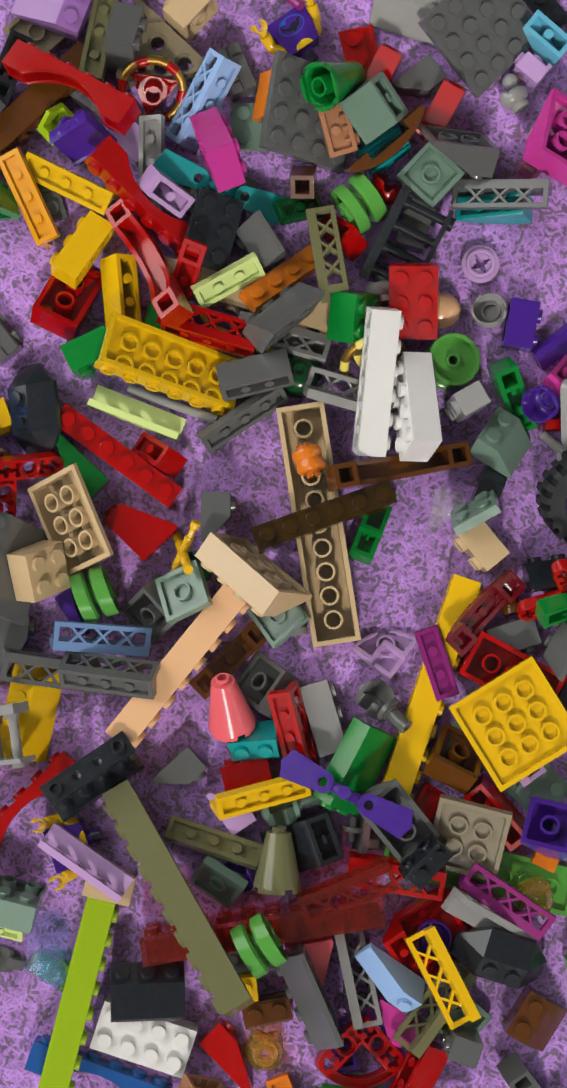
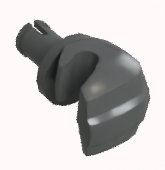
[355,678,413,733]

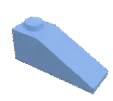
[355,943,426,1014]

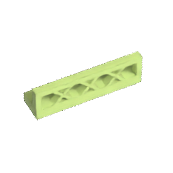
[87,385,187,442]

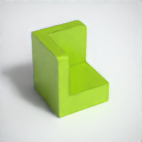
[37,103,74,146]

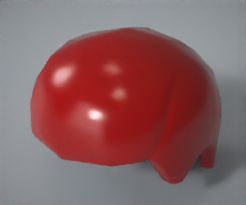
[371,172,400,206]

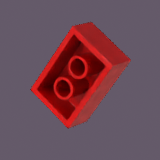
[389,263,440,340]

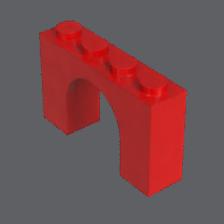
[364,43,468,143]

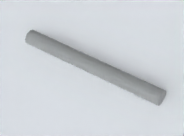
[127,385,219,424]

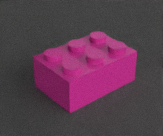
[189,107,247,193]

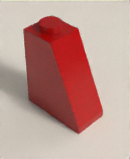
[103,503,179,562]

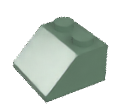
[470,406,531,479]

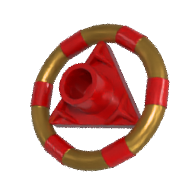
[118,55,187,122]

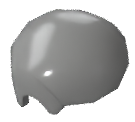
[471,293,508,329]

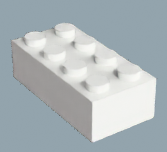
[391,352,442,462]
[89,994,199,1079]

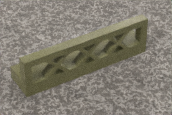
[79,0,123,83]
[305,205,349,304]
[163,815,263,870]
[391,958,478,1059]

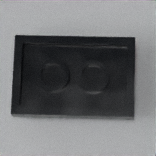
[182,187,245,271]

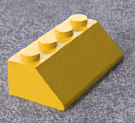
[0,663,62,762]

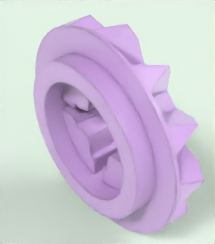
[461,245,499,284]

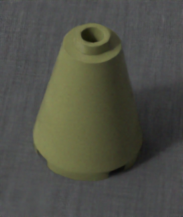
[253,825,302,896]

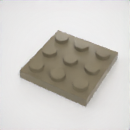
[433,794,513,882]

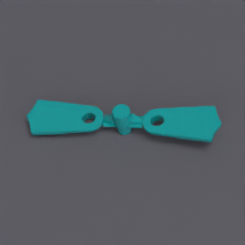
[155,148,287,225]

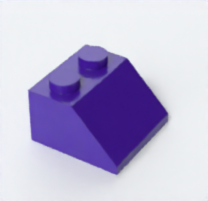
[520,796,567,862]

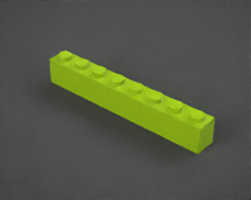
[38,897,120,1088]

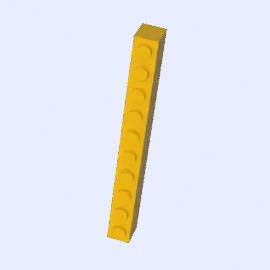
[381,574,483,799]

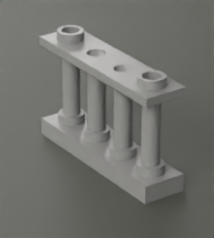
[0,701,36,769]

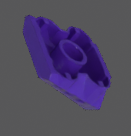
[49,110,117,167]

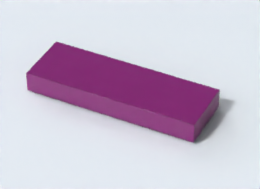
[413,624,460,701]

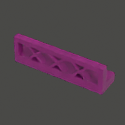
[458,861,557,941]

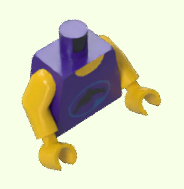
[250,0,322,62]
[30,814,104,891]

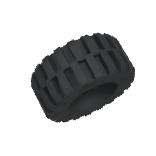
[536,453,567,543]

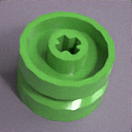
[331,172,388,235]
[425,333,480,391]
[69,564,120,623]
[230,912,288,979]

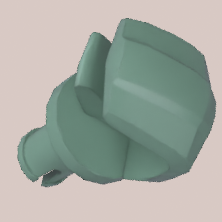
[261,792,321,827]

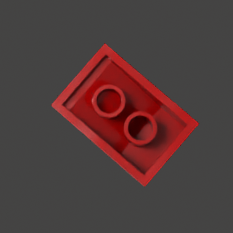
[30,268,102,341]

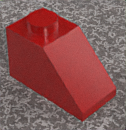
[318,214,369,262]
[131,432,187,479]

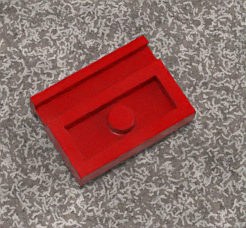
[338,24,378,74]

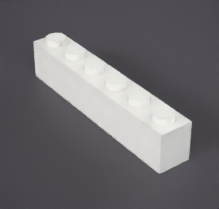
[352,306,404,457]

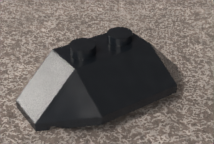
[7,363,62,454]
[449,926,547,989]

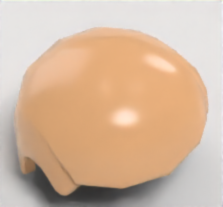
[439,292,461,329]

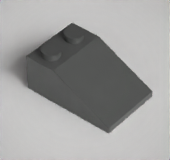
[417,124,501,180]

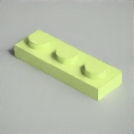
[190,252,266,308]

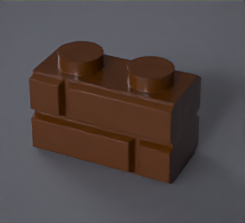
[242,990,294,1030]

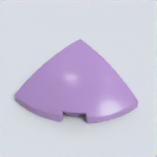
[352,630,417,682]

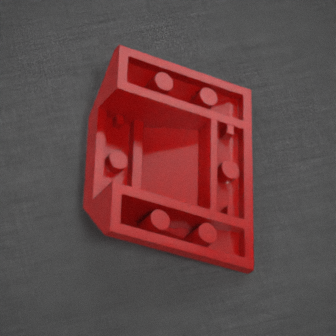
[382,888,475,984]

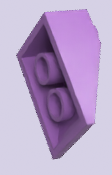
[11,0,94,42]

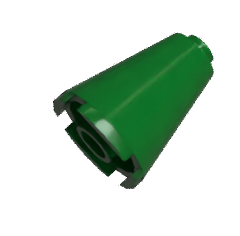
[300,61,365,112]

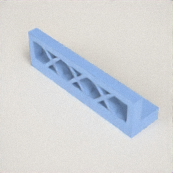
[165,48,242,152]

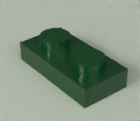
[272,192,324,226]

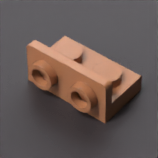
[317,104,360,158]

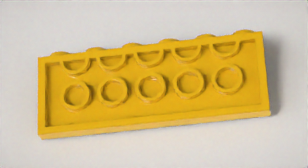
[94,311,238,416]

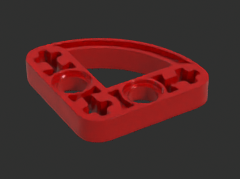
[315,1014,404,1088]

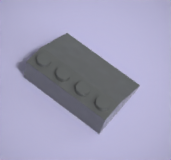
[0,511,48,626]

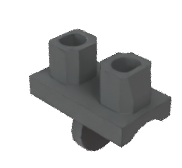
[342,813,379,854]

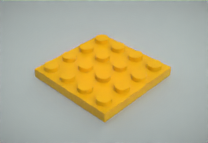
[448,656,567,792]

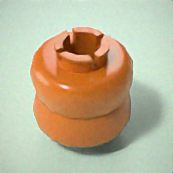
[292,441,326,479]

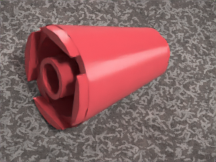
[208,673,256,742]

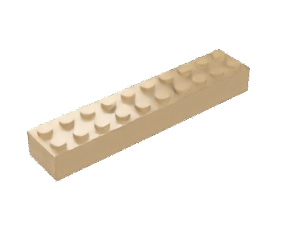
[276,401,361,647]

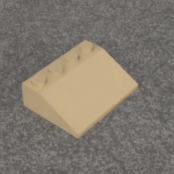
[27,463,114,575]
[195,532,313,617]

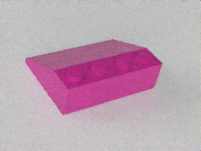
[523,88,567,187]

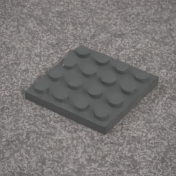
[418,0,533,98]
[259,50,348,174]

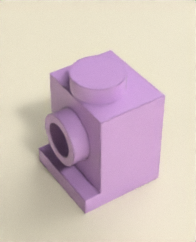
[512,51,553,91]

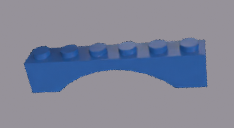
[24,1034,173,1088]

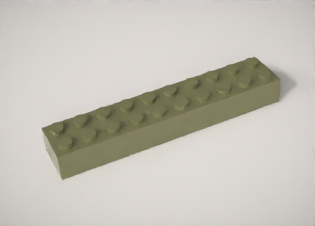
[102,779,254,1018]

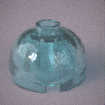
[23,946,70,993]

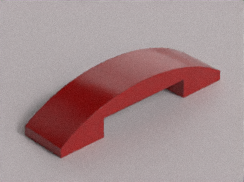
[155,236,208,325]

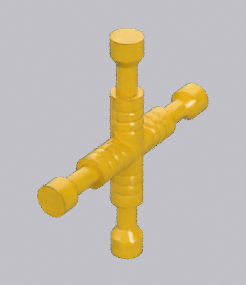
[171,519,201,574]

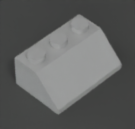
[368,0,441,46]

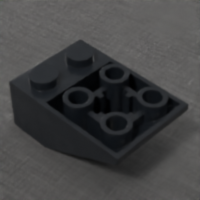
[259,808,344,872]

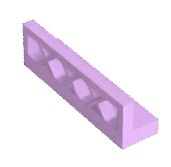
[37,822,135,903]

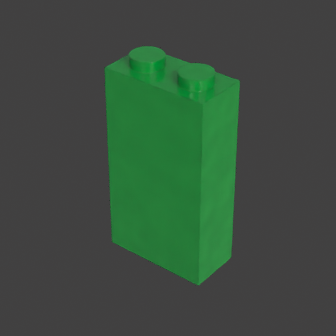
[313,717,397,816]

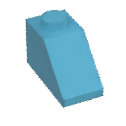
[522,10,567,68]

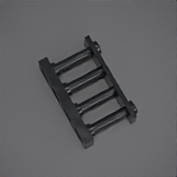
[359,186,456,280]
[39,731,145,823]

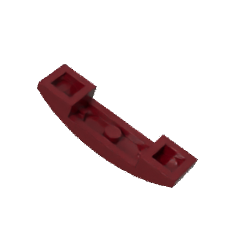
[445,569,527,657]

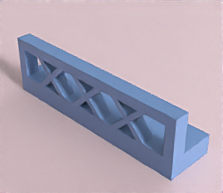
[50,620,152,657]

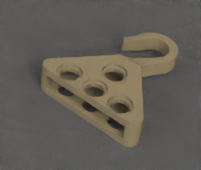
[116,0,204,88]

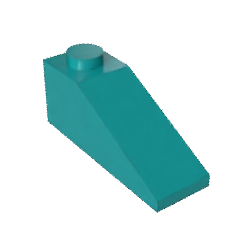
[455,191,534,225]

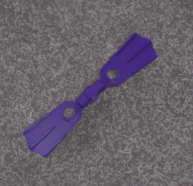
[280,749,414,839]

